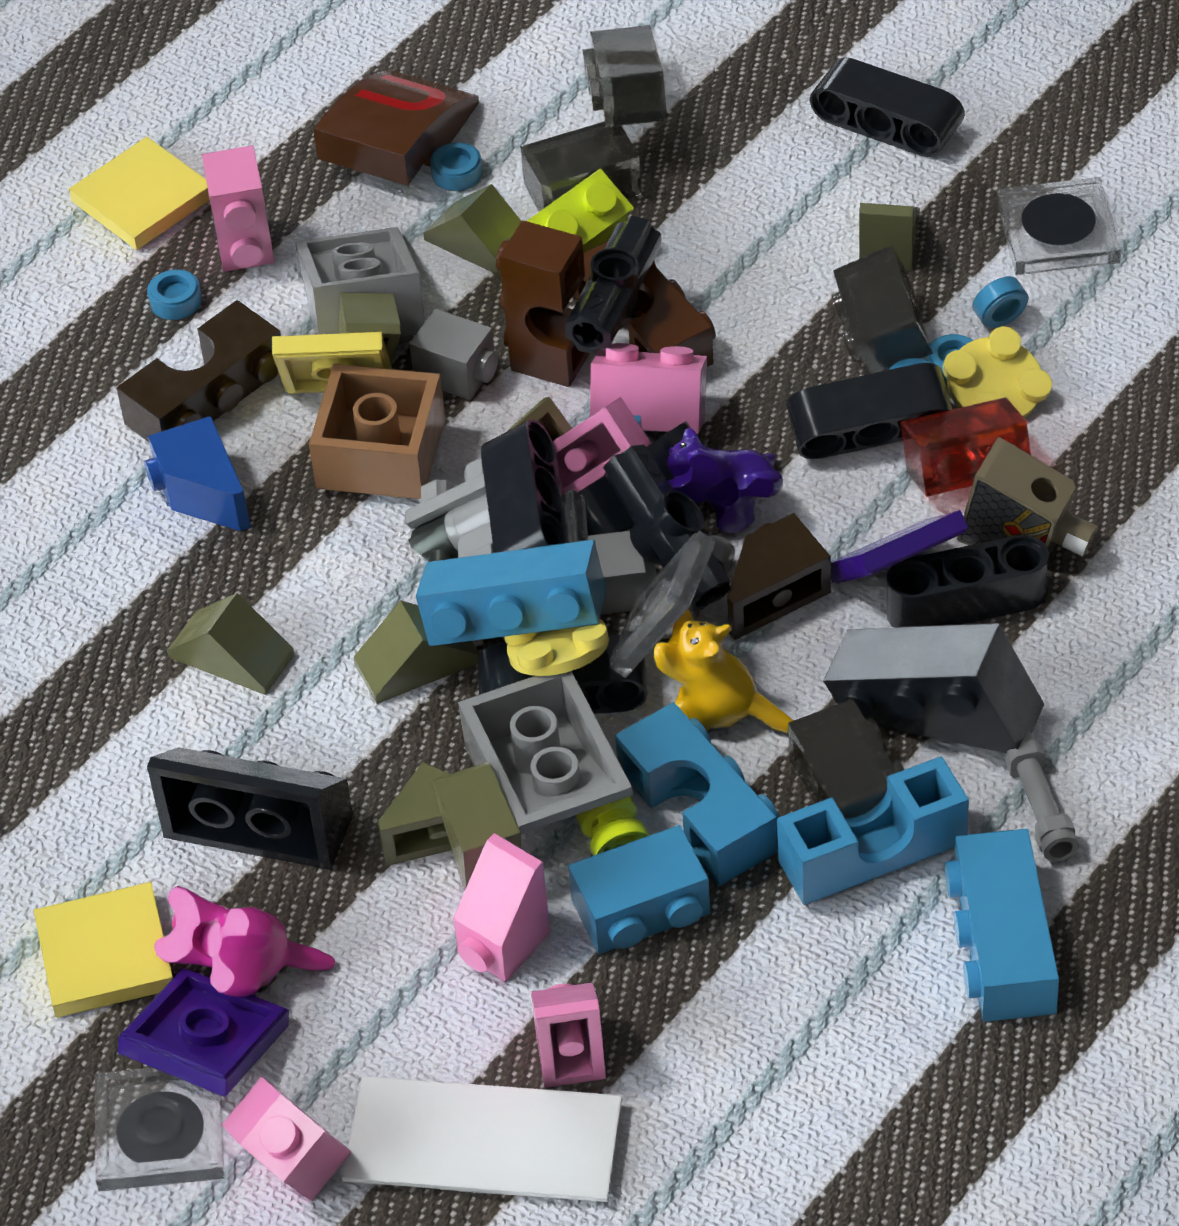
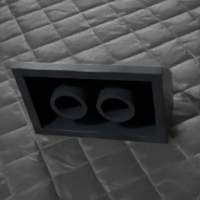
[147,747,353,870]

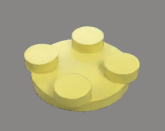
[942,326,1052,426]
[504,619,609,676]

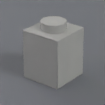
[409,308,498,400]
[571,531,657,615]

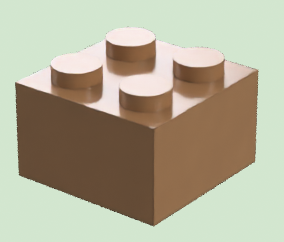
[309,364,446,499]

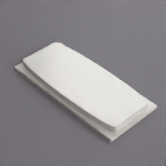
[342,1076,622,1202]

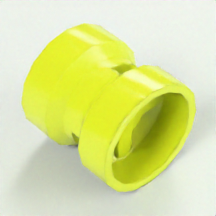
[576,796,650,856]

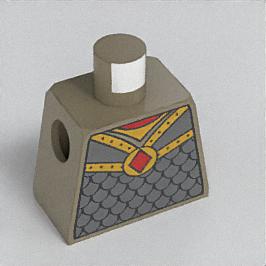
[956,437,1098,556]

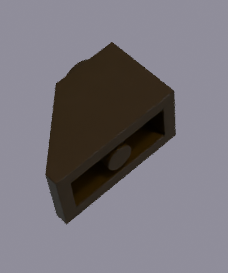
[727,513,831,640]

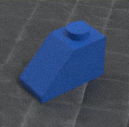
[144,416,251,531]

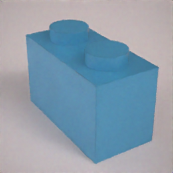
[568,825,710,955]

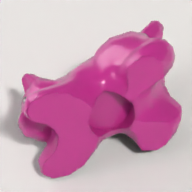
[154,886,335,997]

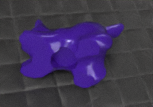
[667,428,783,533]

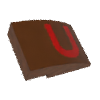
[313,70,479,186]

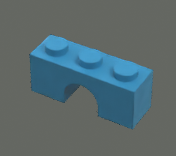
[615,702,779,887]
[777,756,969,905]

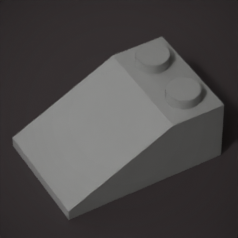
[295,227,425,344]
[458,671,633,834]

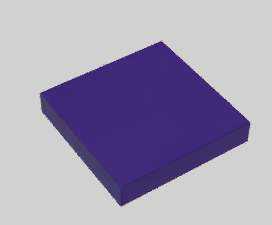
[831,510,968,584]
[118,968,289,1097]

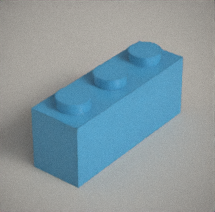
[416,540,607,646]
[945,828,1059,1022]

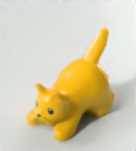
[654,607,799,734]

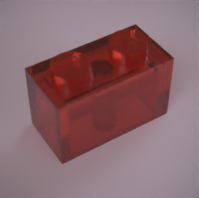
[900,397,1031,497]

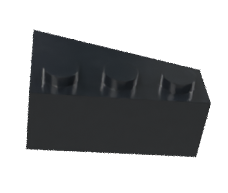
[823,623,1044,753]

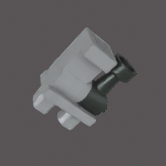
[405,458,494,562]

